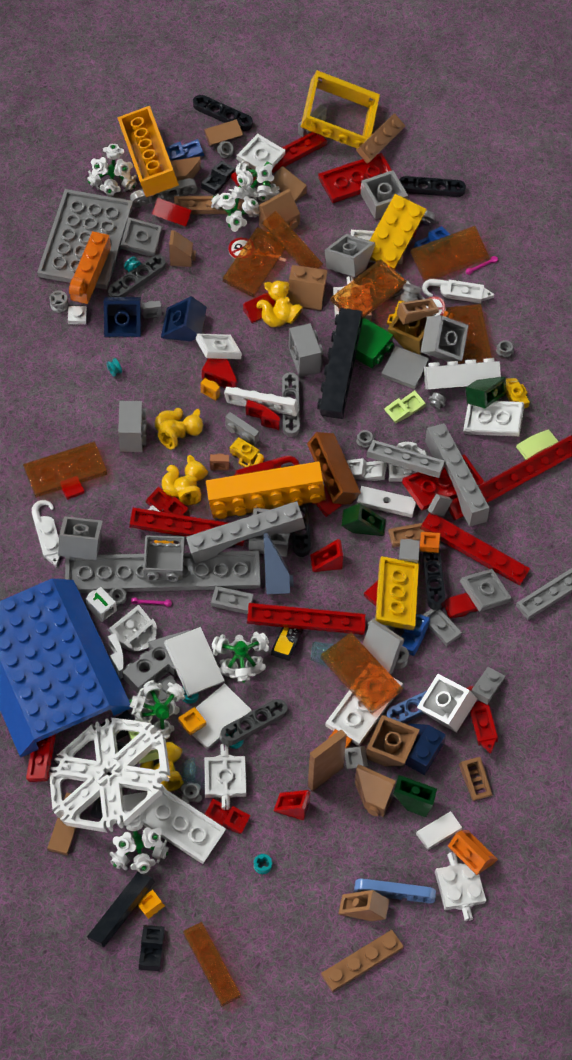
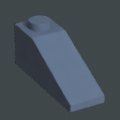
[263,533,294,594]

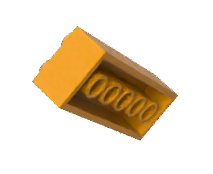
[117,106,179,197]
[206,461,326,519]

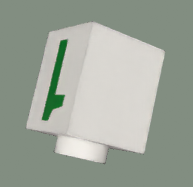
[86,587,117,622]

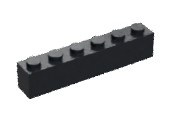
[317,308,364,419]

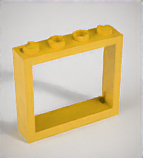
[300,70,380,149]

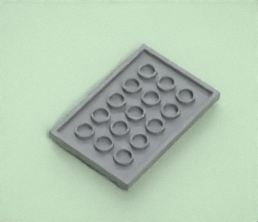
[37,189,133,289]

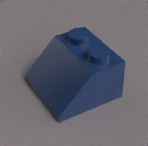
[161,296,207,342]
[103,297,141,337]
[405,724,446,775]

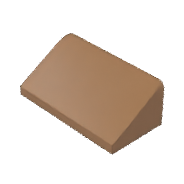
[204,119,243,146]
[270,166,307,202]

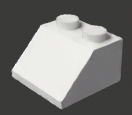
[417,674,477,733]

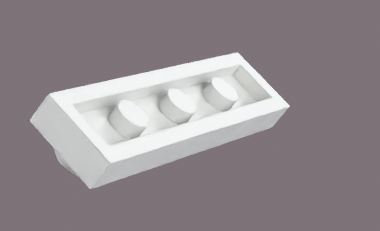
[224,387,299,416]

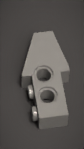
[123,630,190,693]

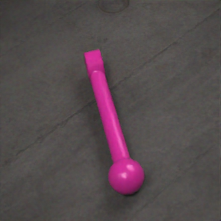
[466,256,498,275]
[131,598,172,607]

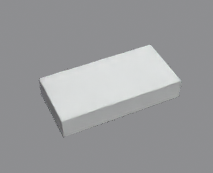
[416,811,462,850]

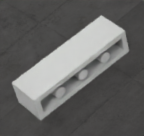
[424,358,501,389]

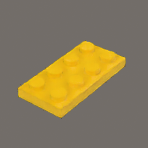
[369,194,427,271]
[375,556,419,631]

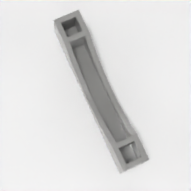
[425,423,490,527]
[186,501,305,564]

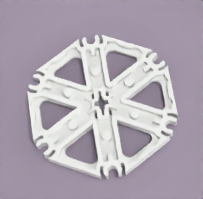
[49,717,170,833]

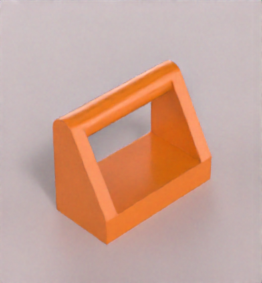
[448,830,498,875]

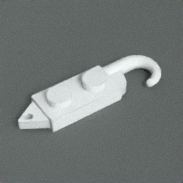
[422,279,494,303]
[32,500,60,567]

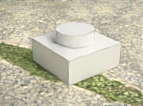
[68,306,87,324]

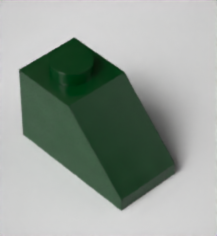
[466,377,507,408]
[341,503,386,536]
[393,775,437,817]

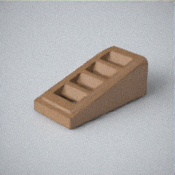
[397,298,439,324]
[459,757,492,801]

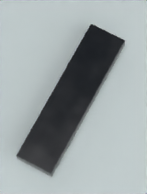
[87,872,155,947]

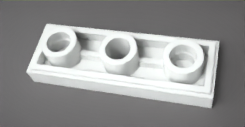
[357,486,416,518]

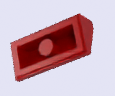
[243,292,276,323]

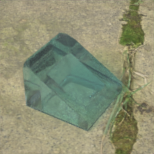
[311,642,337,666]
[180,757,196,784]

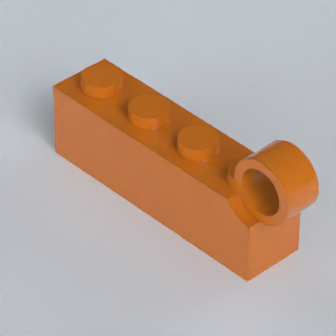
[69,231,111,304]

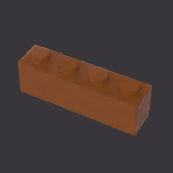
[307,432,361,505]

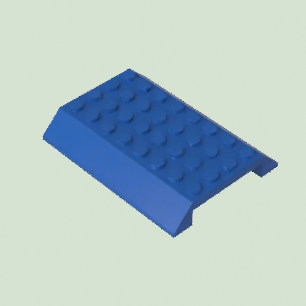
[0,578,131,758]

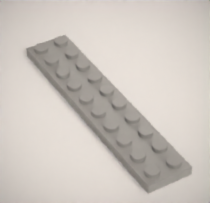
[65,551,260,593]

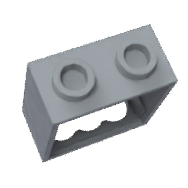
[143,535,185,581]

